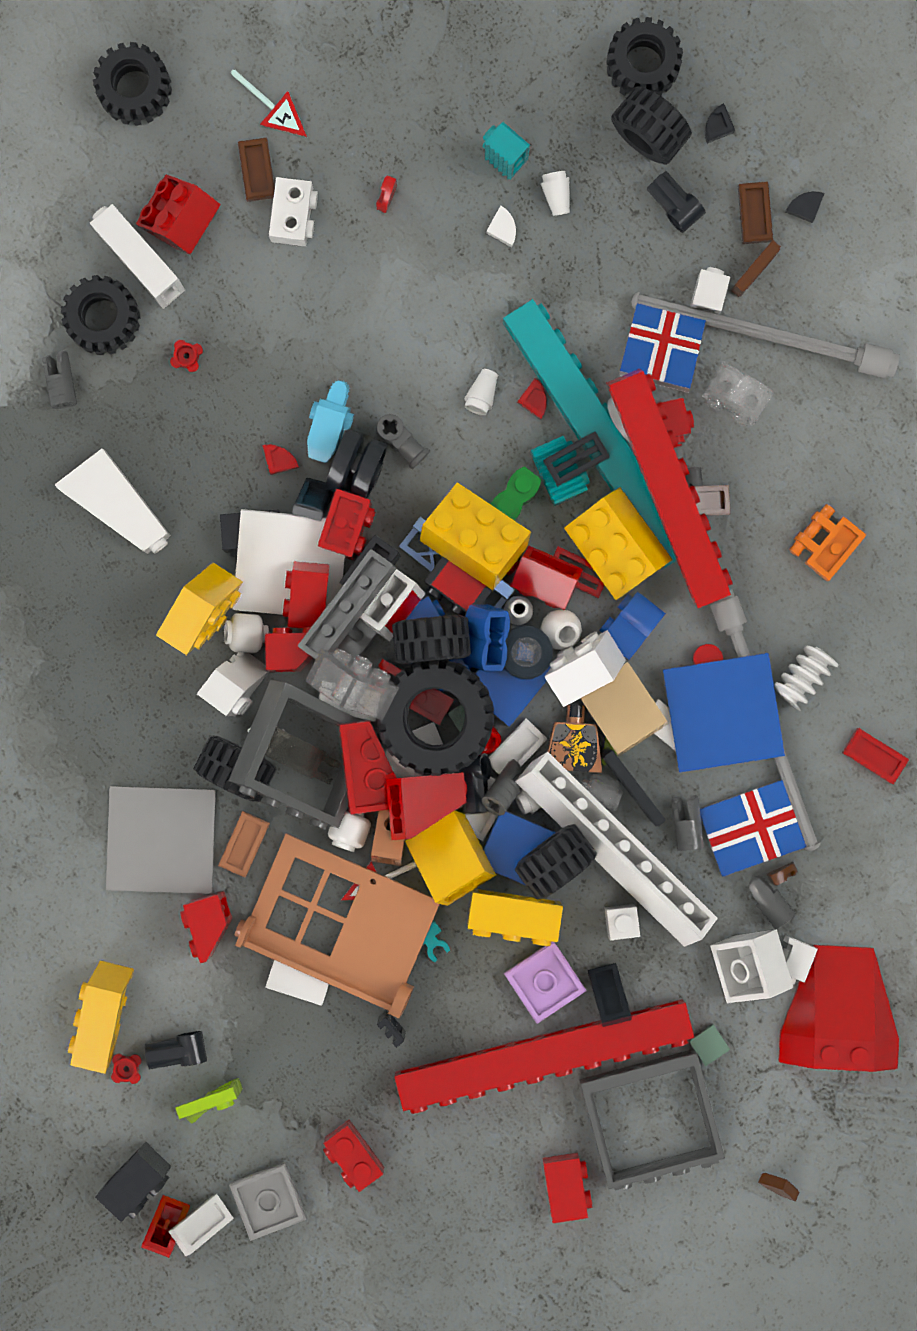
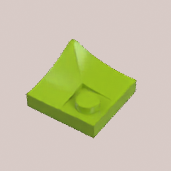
[175,1078,243,1123]

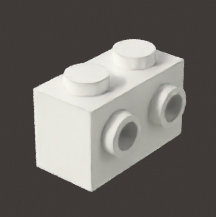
[269,177,318,246]

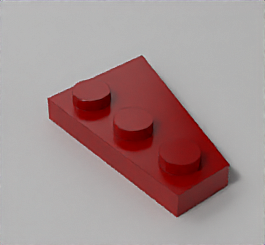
[338,720,397,815]

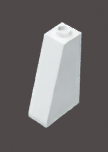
[90,204,185,309]
[55,449,171,554]

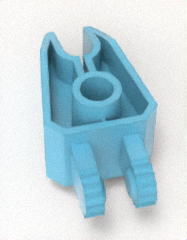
[307,380,354,463]

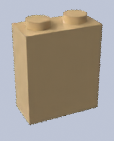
[580,662,668,756]

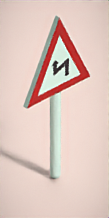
[231,70,307,137]

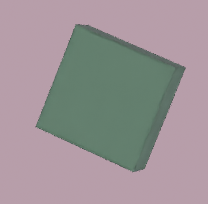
[688,1023,730,1066]

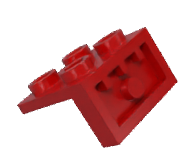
[317,489,376,561]

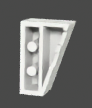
[197,652,269,716]

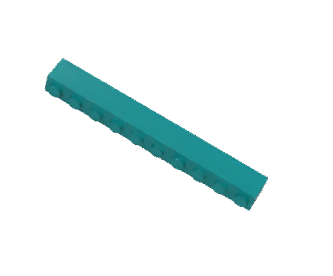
[503,299,677,570]

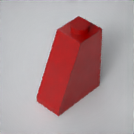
[386,773,467,840]

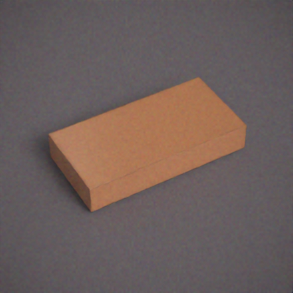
[218,811,270,878]

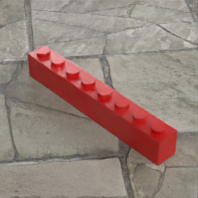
[606,369,733,608]

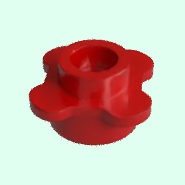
[170,340,203,372]
[111,1053,142,1084]

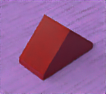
[141,1195,190,1258]

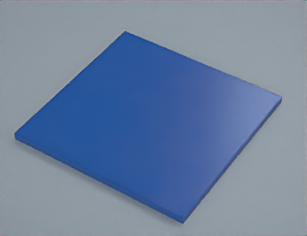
[663,653,785,773]

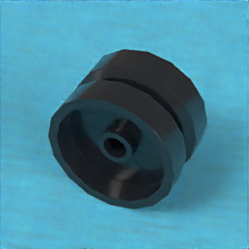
[325,429,388,499]

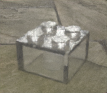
[305,648,399,720]

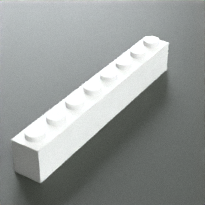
[515,752,718,947]

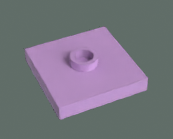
[504,941,587,1024]

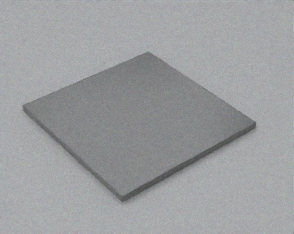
[106,786,216,894]

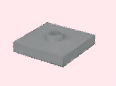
[229,1161,307,1241]

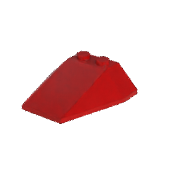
[778,944,899,1072]

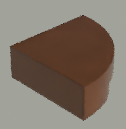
[767,862,798,886]
[758,1173,800,1202]

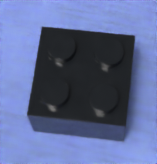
[95,1142,171,1222]

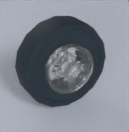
[504,626,553,679]

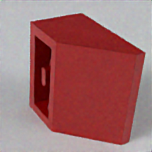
[136,174,221,255]
[265,627,313,672]
[180,890,232,964]

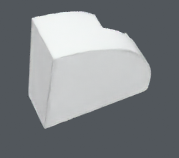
[486,206,516,247]

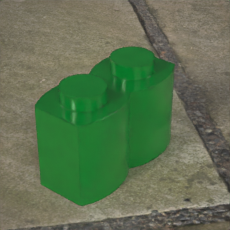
[491,466,541,521]

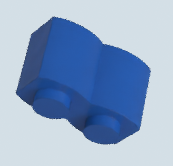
[599,591,666,661]
[463,604,510,671]

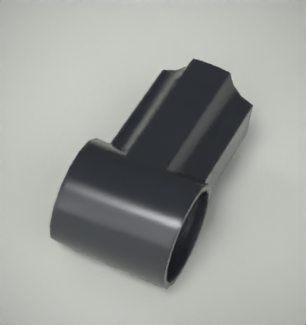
[647,171,706,233]
[455,753,492,815]
[145,1031,207,1069]

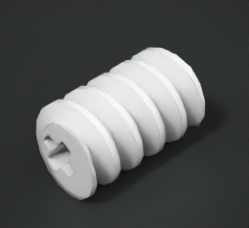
[774,645,839,711]

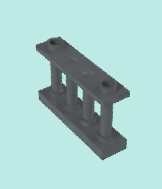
[298,549,397,681]

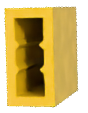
[405,810,496,906]

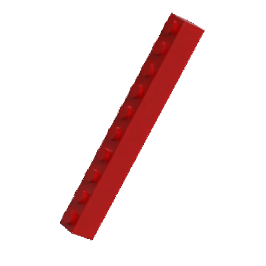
[394,999,695,1114]

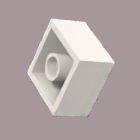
[545,630,626,707]
[710,929,794,1003]

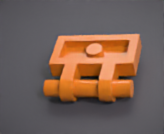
[789,504,866,582]

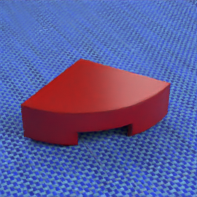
[376,175,397,213]
[517,378,547,420]
[262,444,299,475]

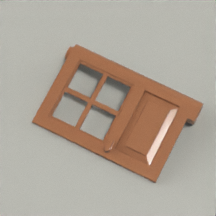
[234,833,440,1018]

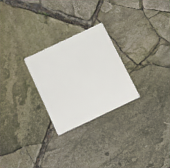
[233,509,345,615]

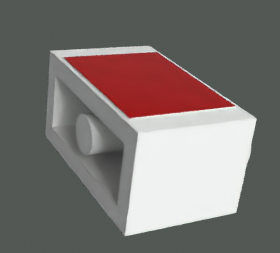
[360,569,425,641]

